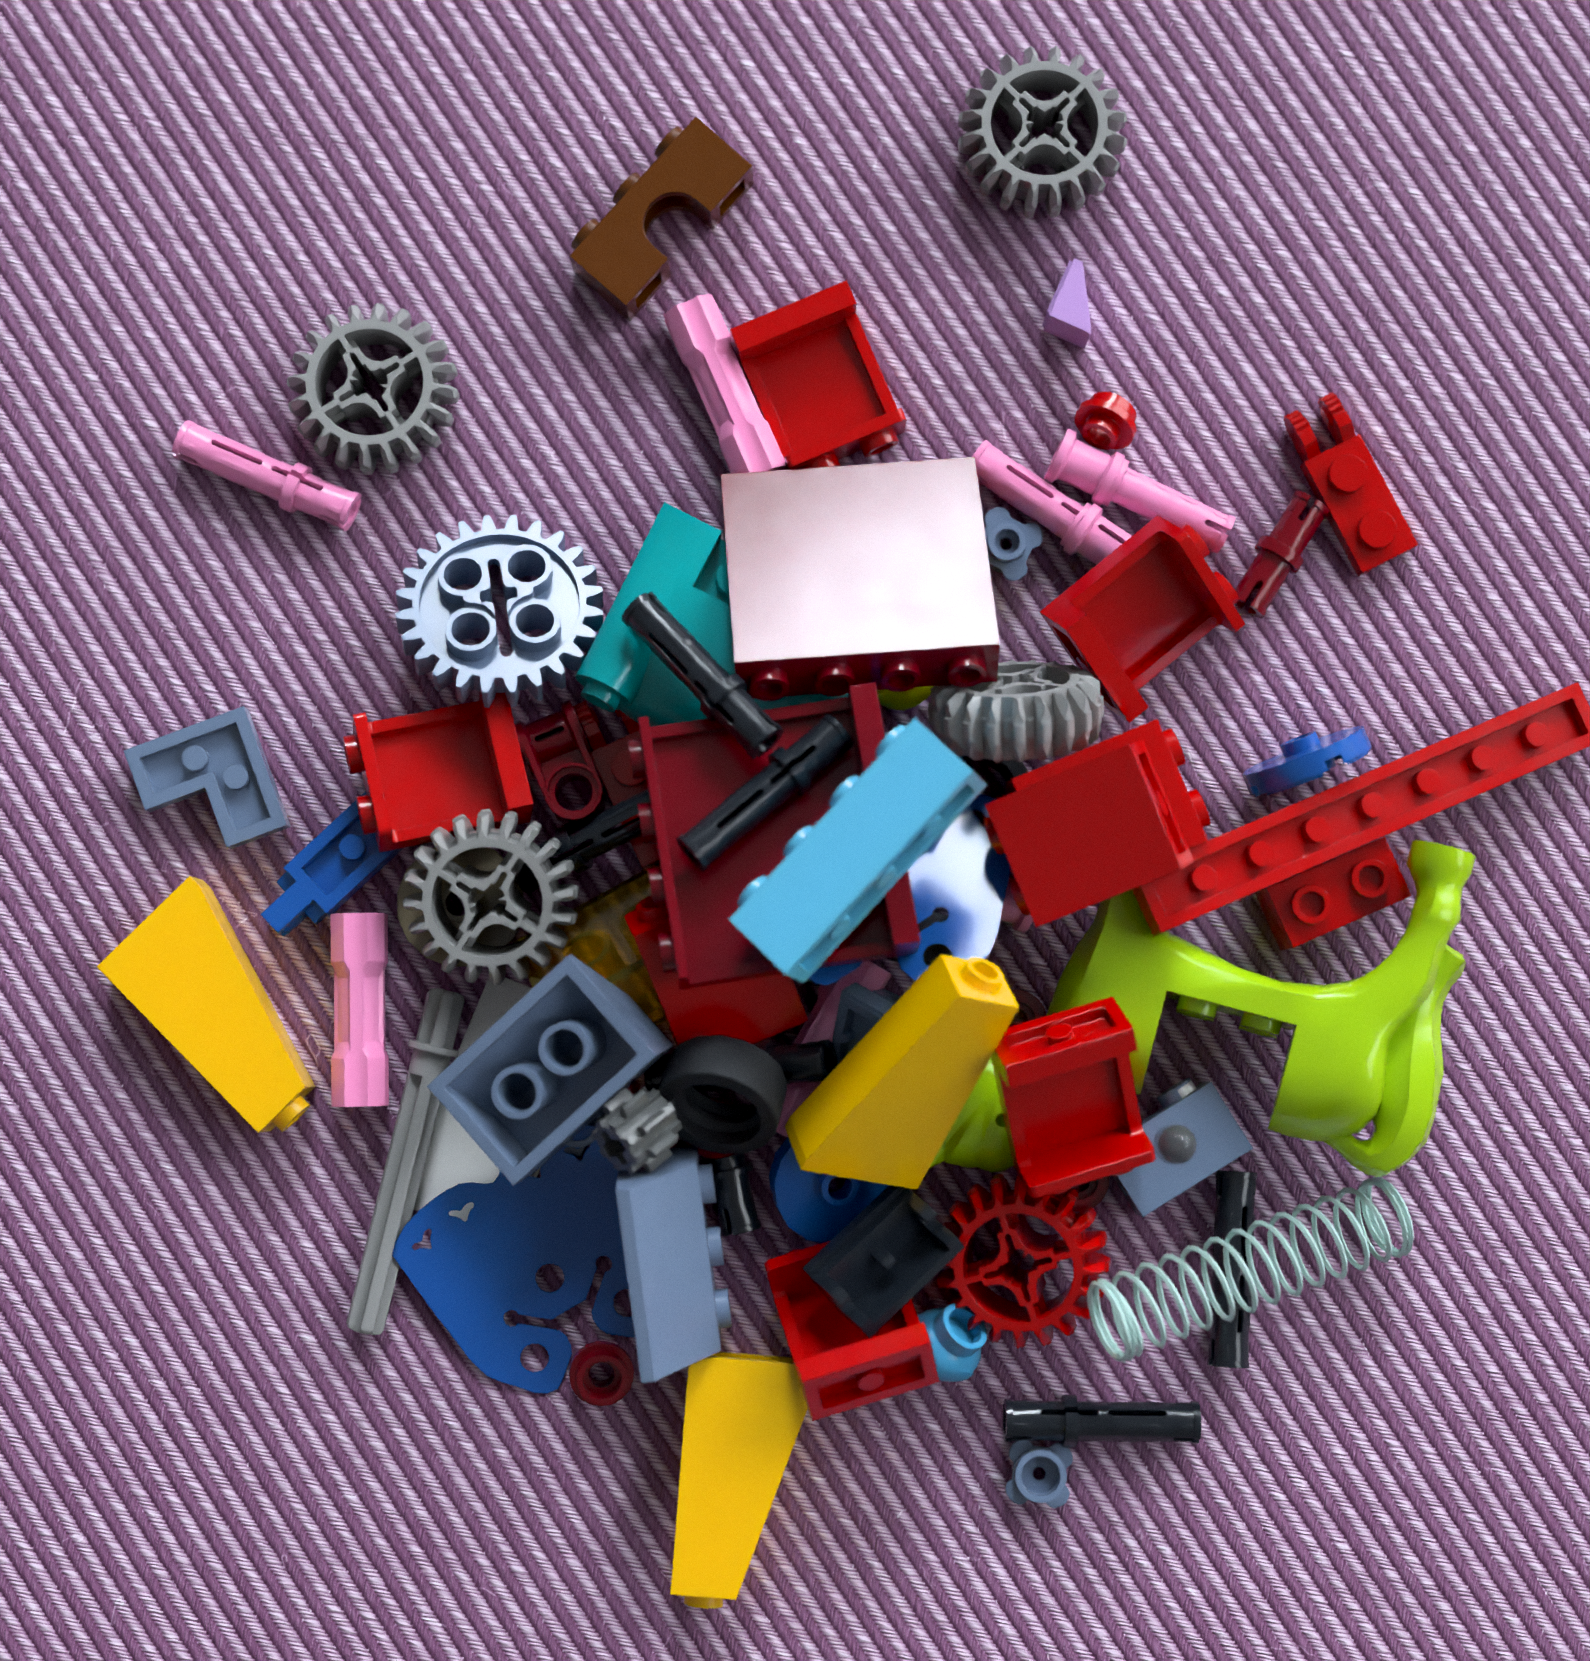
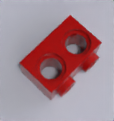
[1255,837,1412,951]

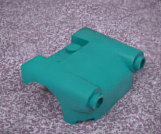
[575,502,848,727]

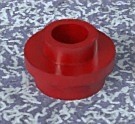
[1074,391,1137,450]

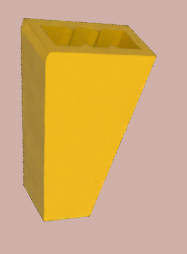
[97,876,316,1133]
[785,954,1019,1190]
[670,1351,808,1608]

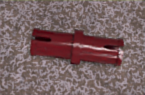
[1235,491,1330,619]

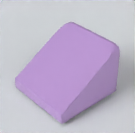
[1042,258,1091,348]

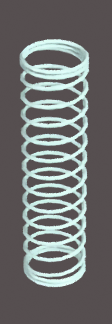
[1087,1177,1414,1363]

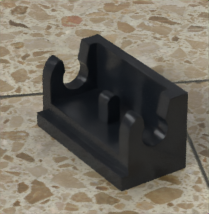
[802,1185,964,1338]

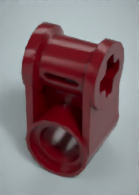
[514,700,606,826]

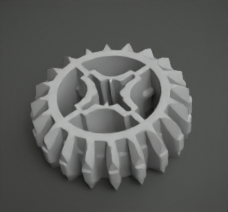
[958,46,1127,219]
[287,303,460,475]
[928,659,1104,763]
[403,809,580,985]

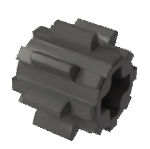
[592,1087,682,1174]

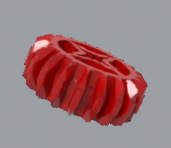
[937,1174,1111,1349]

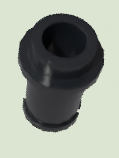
[706,1153,761,1236]

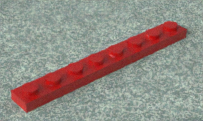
[1132,682,1590,937]

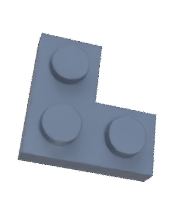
[124,706,291,849]

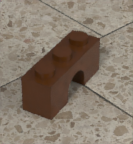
[569,117,754,321]

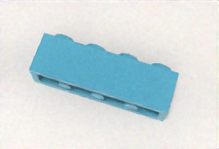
[729,718,987,984]

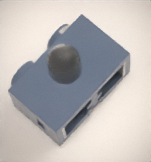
[1112,1077,1253,1217]

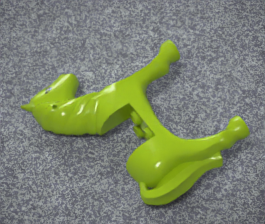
[928,840,1476,1177]

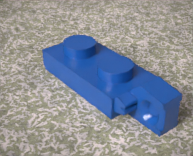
[261,791,403,937]

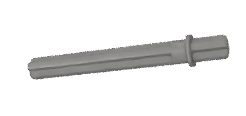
[346,988,465,1335]

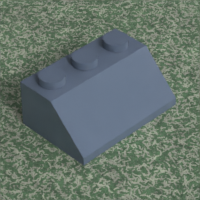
[427,954,674,1186]
[616,1145,732,1383]

